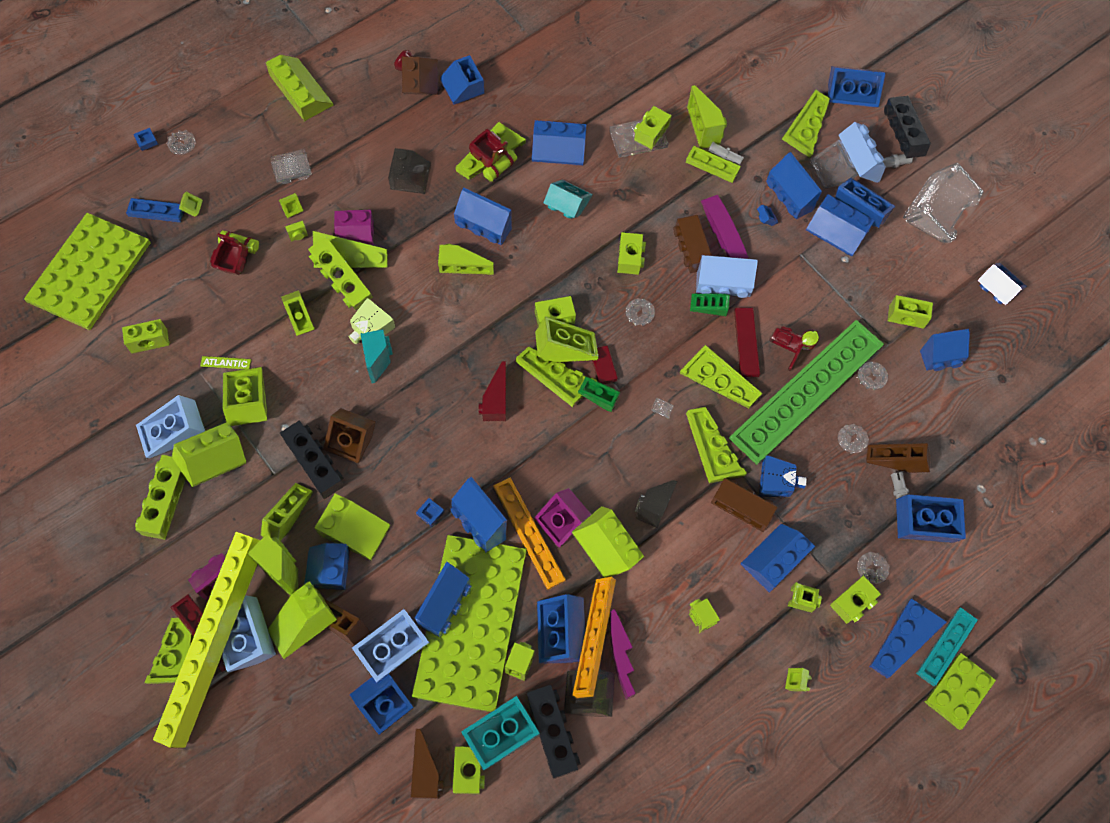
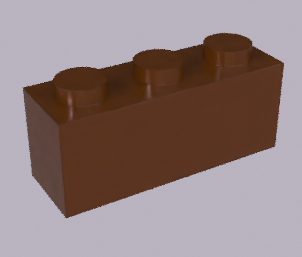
[673,215,712,273]
[711,478,777,532]

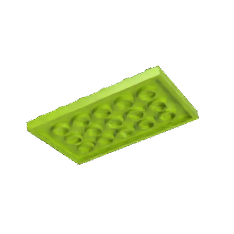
[24,213,151,330]

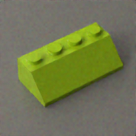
[265,55,334,121]
[248,534,298,596]

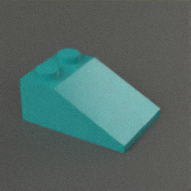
[461,696,540,770]

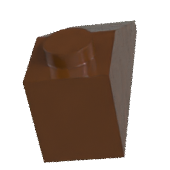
[866,443,931,473]
[323,598,370,646]
[411,729,444,799]

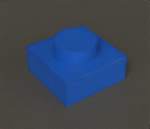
[133,127,158,151]
[757,205,778,226]
[416,498,444,527]

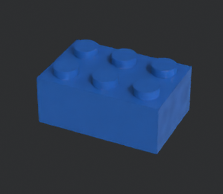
[896,494,966,543]

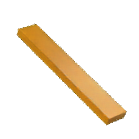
[493,477,566,590]
[573,576,616,698]

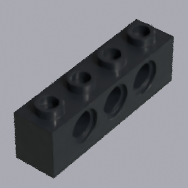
[884,96,931,158]
[280,420,344,499]
[527,685,581,780]

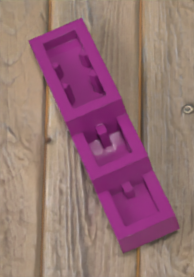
[701,195,749,259]
[610,609,636,700]

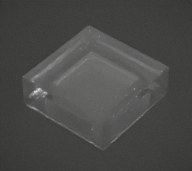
[652,398,674,419]

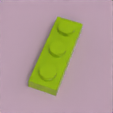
[686,146,741,183]

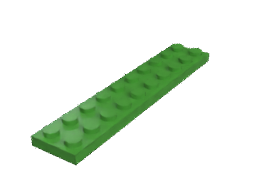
[729,320,884,465]

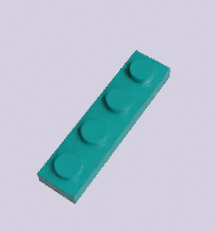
[916,607,978,686]

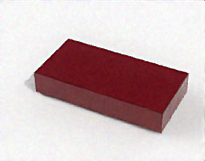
[592,345,618,384]

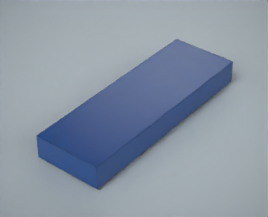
[126,198,184,223]

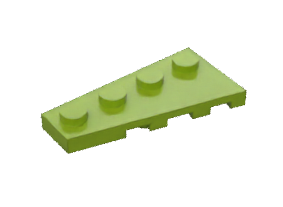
[782,90,830,158]
[456,122,526,180]
[313,231,388,268]
[680,345,762,409]
[515,346,597,407]
[686,407,747,483]

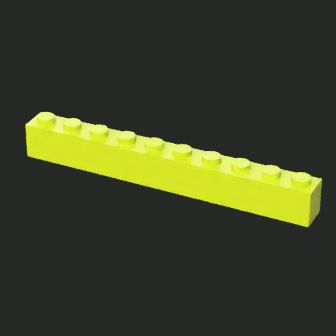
[153,532,260,748]

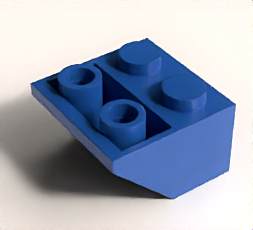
[440,55,484,105]

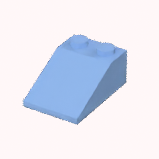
[136,395,205,458]

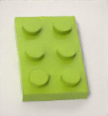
[924,653,996,730]

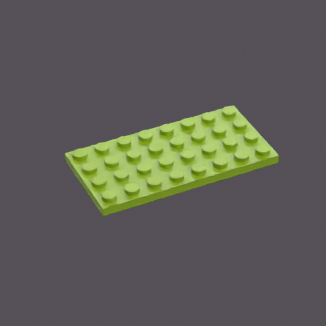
[412,535,526,712]

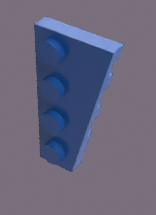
[870,598,947,678]

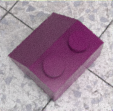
[334,210,374,246]
[534,488,592,548]
[188,553,226,602]

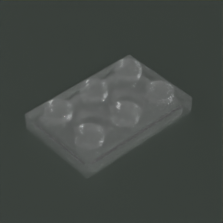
[609,119,669,158]

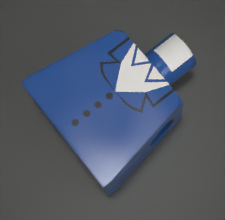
[759,456,806,497]

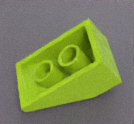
[687,85,727,149]
[535,316,599,362]
[223,367,267,426]
[315,493,391,560]
[268,581,337,659]

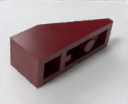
[479,361,506,421]

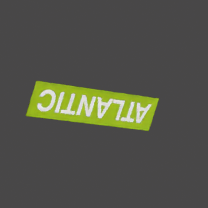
[200,356,251,369]

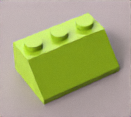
[172,422,246,487]
[572,506,644,578]

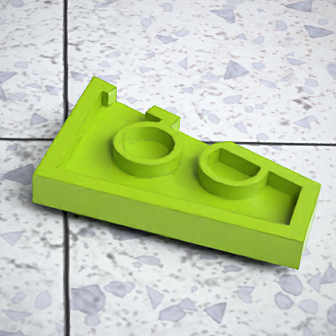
[144,618,193,684]

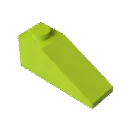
[438,244,494,275]
[261,483,313,541]

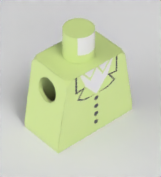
[349,298,395,344]

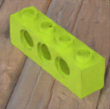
[308,236,373,310]
[135,455,186,540]

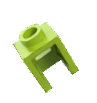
[788,582,822,613]
[689,599,720,634]

